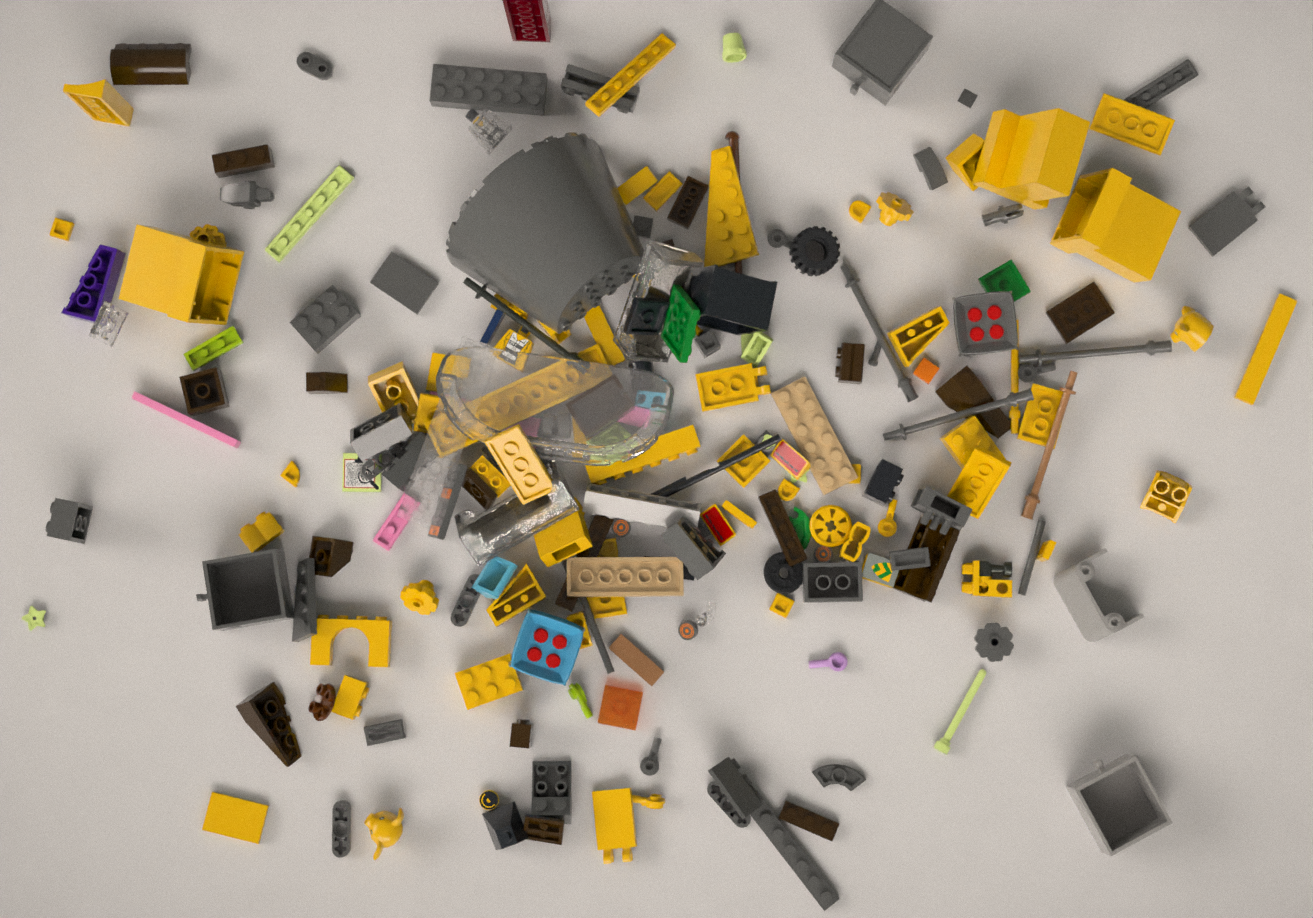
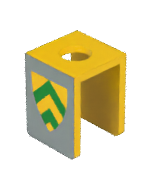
[862,553,899,588]

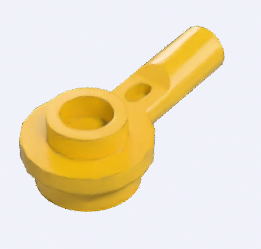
[878,499,898,537]
[632,794,665,809]

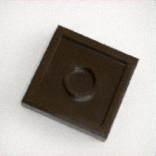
[462,468,498,511]

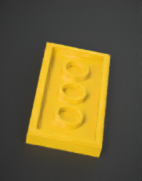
[1089,93,1175,156]
[485,424,557,505]
[947,445,1012,519]
[586,538,627,619]

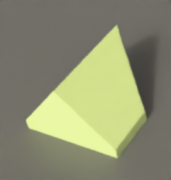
[740,332,773,368]

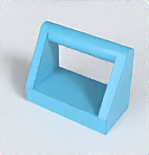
[472,555,518,599]

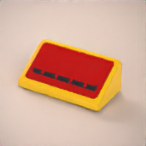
[770,439,811,480]
[700,504,736,547]

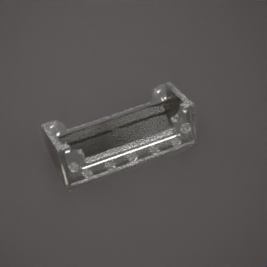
[613,240,704,363]
[454,459,579,566]

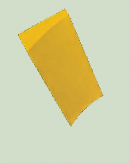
[63,79,134,127]

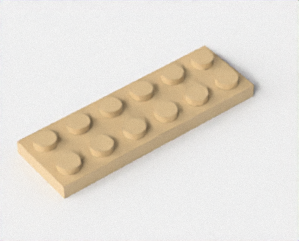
[771,376,858,496]
[567,557,684,597]

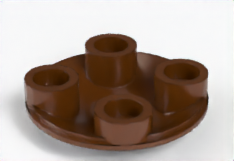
[308,683,336,721]

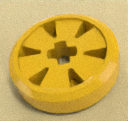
[810,505,852,547]

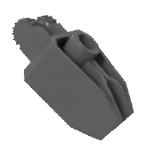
[220,181,275,209]

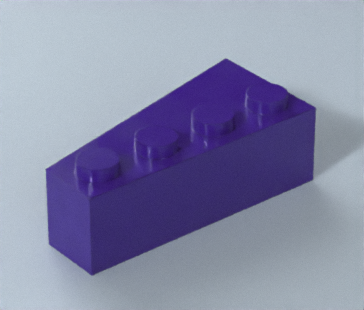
[61,244,126,326]

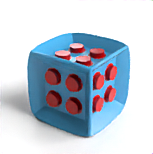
[508,608,585,686]

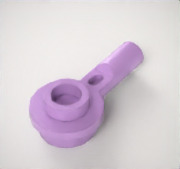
[809,652,848,671]

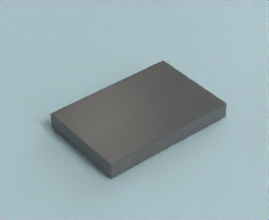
[370,251,439,315]

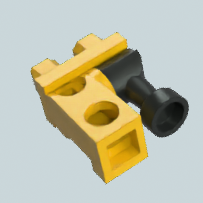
[961,561,1012,598]

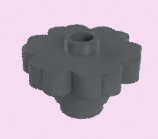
[974,622,1014,662]

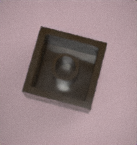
[179,367,230,416]

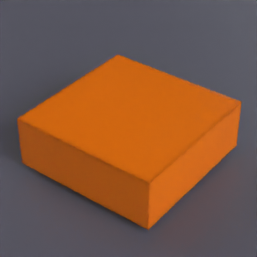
[913,358,940,384]

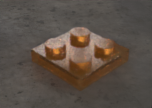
[598,685,643,731]

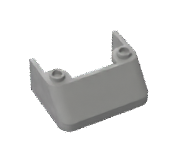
[1053,548,1144,642]

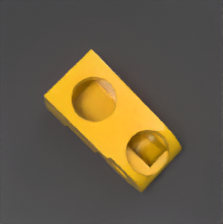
[566,611,593,650]

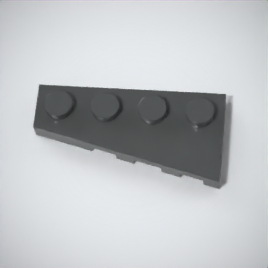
[292,558,317,642]

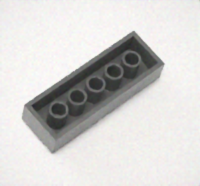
[429,64,548,116]

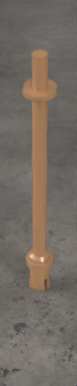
[1021,371,1078,520]

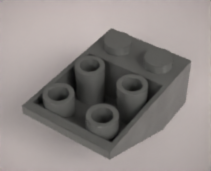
[531,761,572,824]

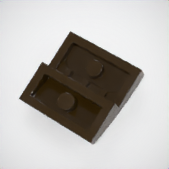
[524,814,565,845]

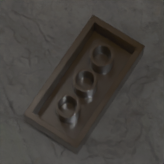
[667,176,709,230]

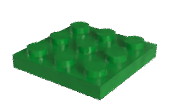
[661,285,700,363]

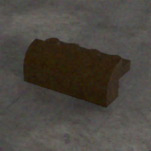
[110,43,192,85]
[893,517,960,603]

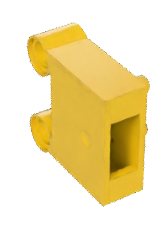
[527,496,592,567]

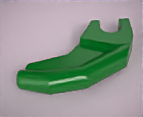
[789,507,812,550]

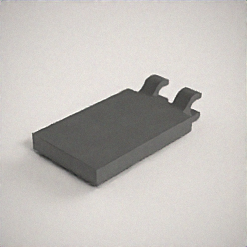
[1188,187,1266,257]

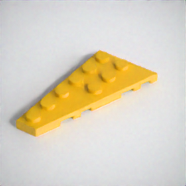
[704,146,759,267]

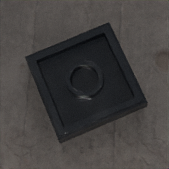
[623,297,670,335]

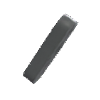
[360,441,408,480]
[450,574,481,627]
[707,780,751,828]
[332,800,351,858]

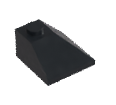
[482,801,529,850]

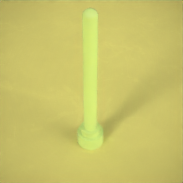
[934,669,986,755]

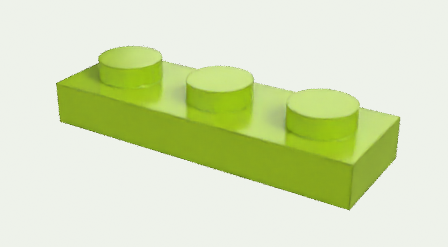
[183,326,244,371]

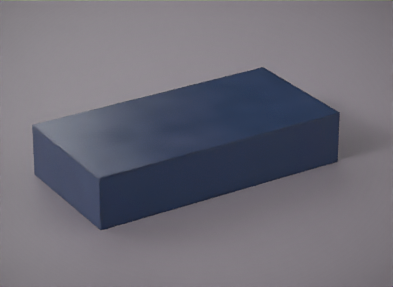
[479,309,505,349]

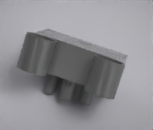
[911,486,973,535]

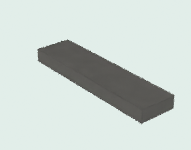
[1124,59,1199,109]

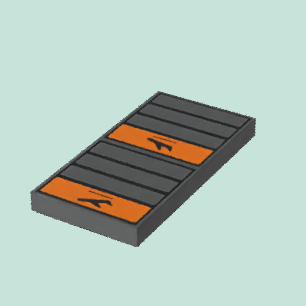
[428,463,468,540]

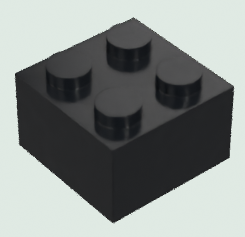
[862,459,904,506]

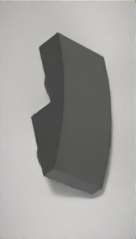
[913,147,948,190]

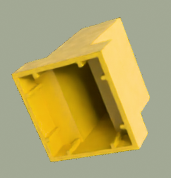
[972,108,1090,210]
[1050,168,1181,283]
[119,224,244,325]

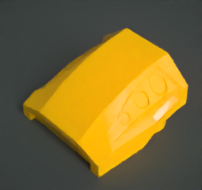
[1140,470,1192,524]

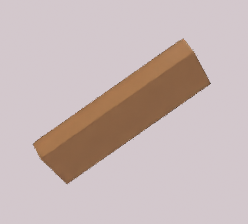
[609,634,664,686]

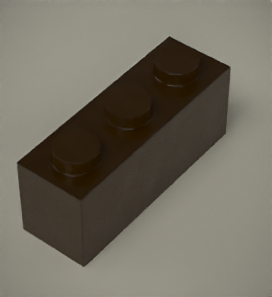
[212,144,275,178]

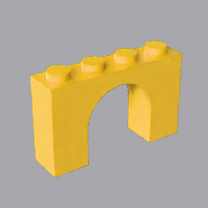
[310,615,392,667]

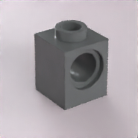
[695,330,721,359]

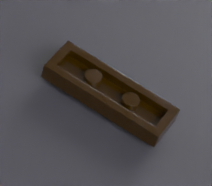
[778,800,840,841]

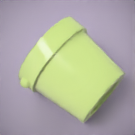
[722,33,747,63]

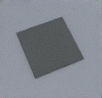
[958,89,978,108]

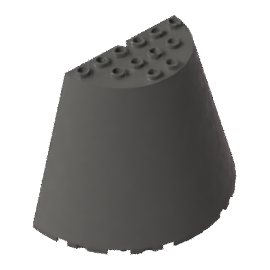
[446,132,650,334]

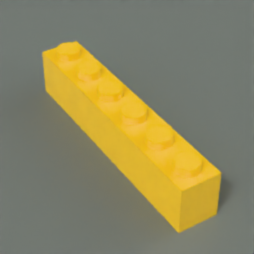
[584,425,701,485]

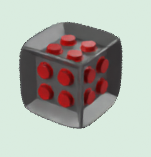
[952,290,1019,357]

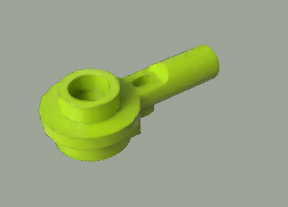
[568,682,593,719]

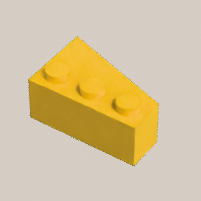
[886,306,950,367]
[486,563,547,627]

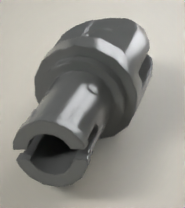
[982,204,1024,227]

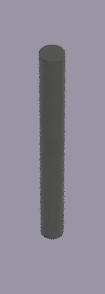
[1018,520,1046,596]

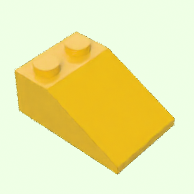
[368,361,419,424]

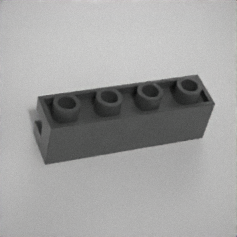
[561,64,640,114]

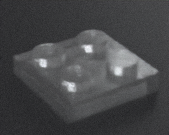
[88,301,129,347]

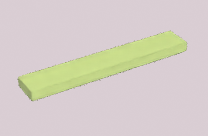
[265,165,354,263]

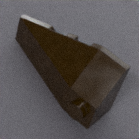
[935,365,1011,439]
[236,682,302,767]

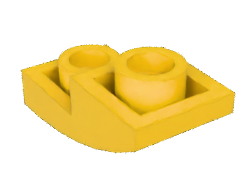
[618,166,658,205]

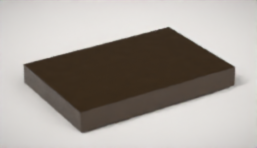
[1045,282,1115,344]

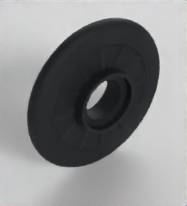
[764,552,803,594]

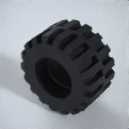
[789,226,841,277]

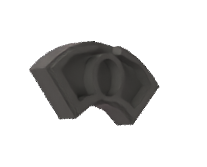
[812,764,866,791]

